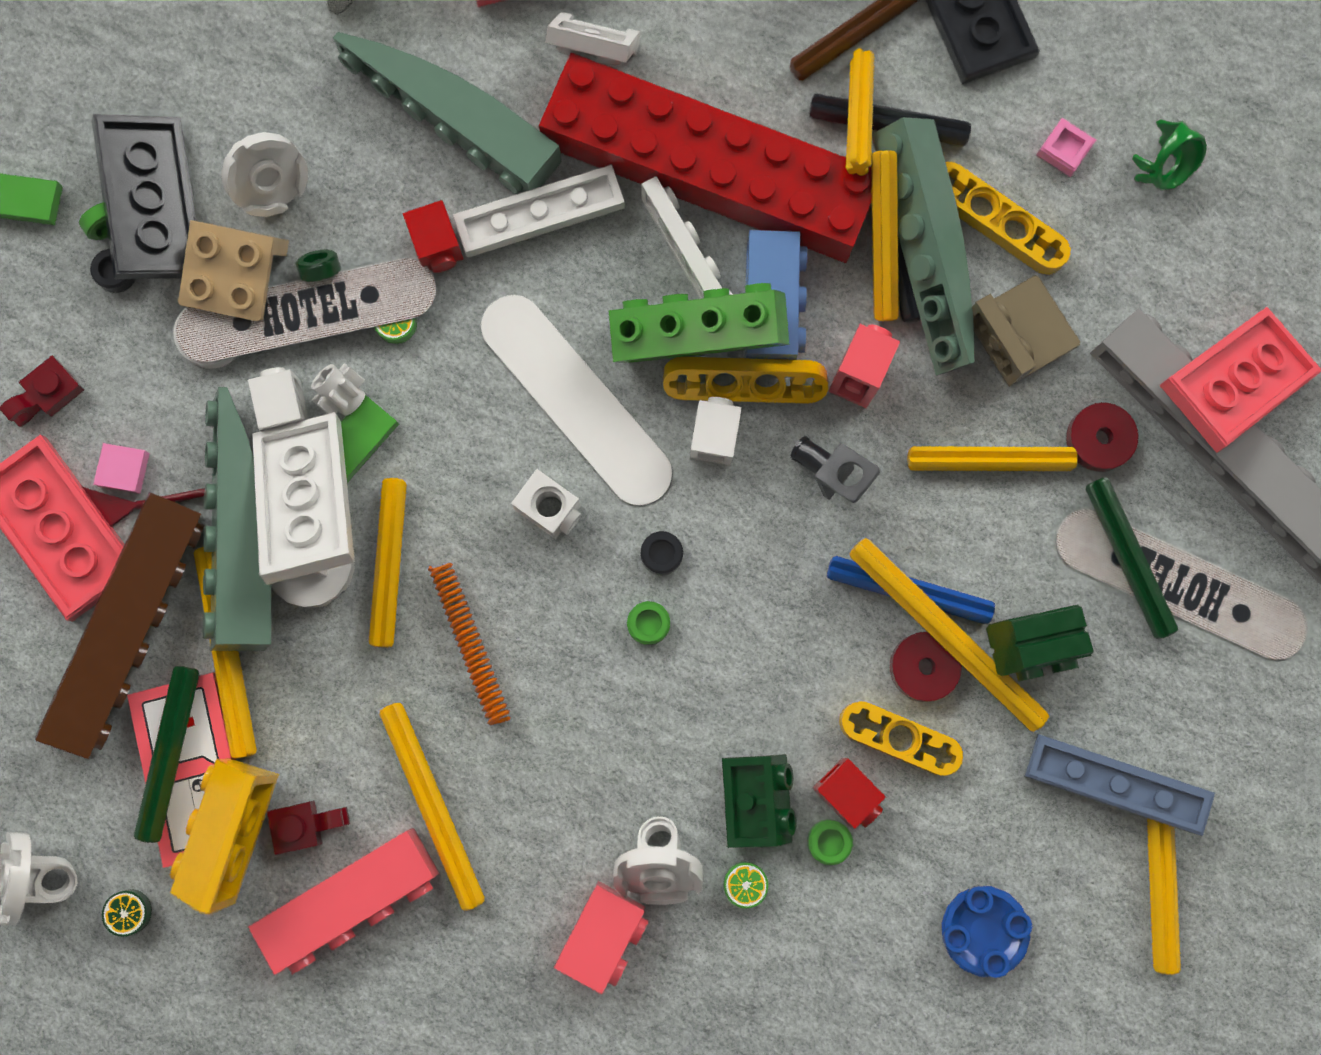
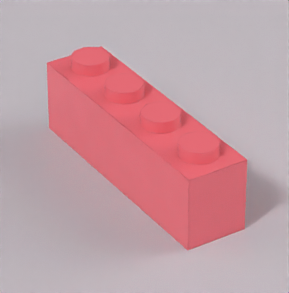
[248,828,440,975]

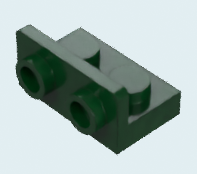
[722,754,797,848]

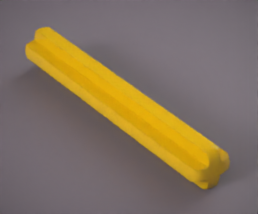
[846,48,874,176]
[871,150,899,321]
[907,446,1077,471]
[368,478,407,648]
[1147,818,1181,975]

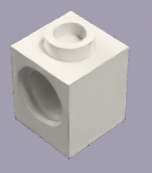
[248,367,309,431]
[690,397,742,465]
[511,469,582,539]

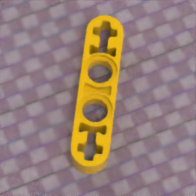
[946,162,1071,275]
[663,357,829,404]

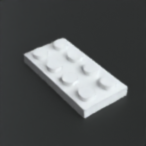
[252,412,355,585]

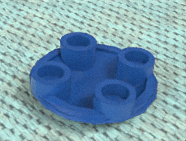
[941,886,1032,978]

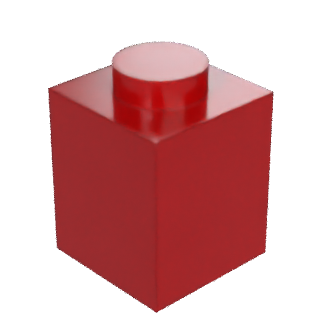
[402,200,464,273]
[812,757,886,829]

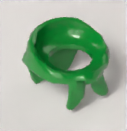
[1132,119,1207,190]

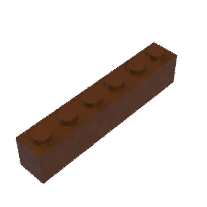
[35,492,205,759]

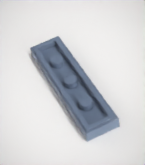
[1024,734,1215,836]

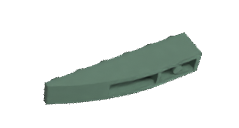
[333,32,562,194]
[872,117,975,376]
[203,387,271,651]

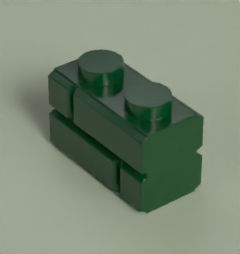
[986,605,1094,682]

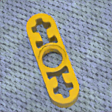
[839,701,963,776]

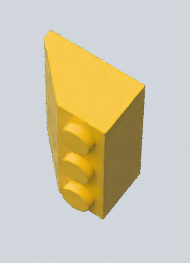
[170,758,279,915]

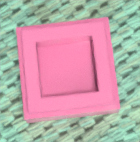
[1037,118,1096,177]
[93,443,150,494]

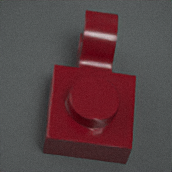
[0,355,85,427]
[267,801,350,855]

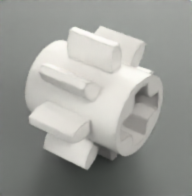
[311,364,365,416]

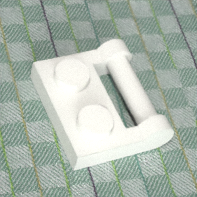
[545,12,641,65]

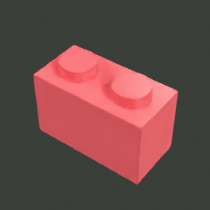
[828,324,900,408]
[554,881,648,994]

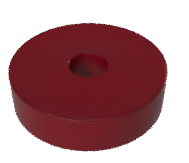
[1066,402,1139,472]
[890,632,962,702]

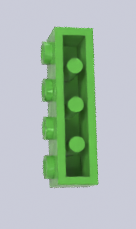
[608,283,790,363]

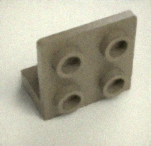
[972,276,1080,387]

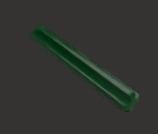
[1085,478,1178,639]
[134,666,199,843]

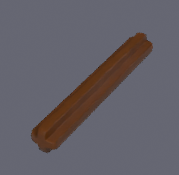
[789,0,919,81]

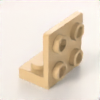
[178,220,289,321]

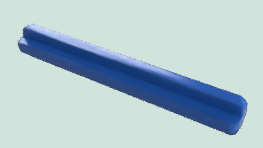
[827,556,995,624]

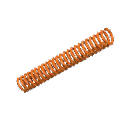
[428,563,511,725]

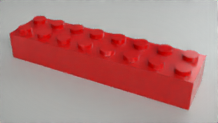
[539,52,872,264]

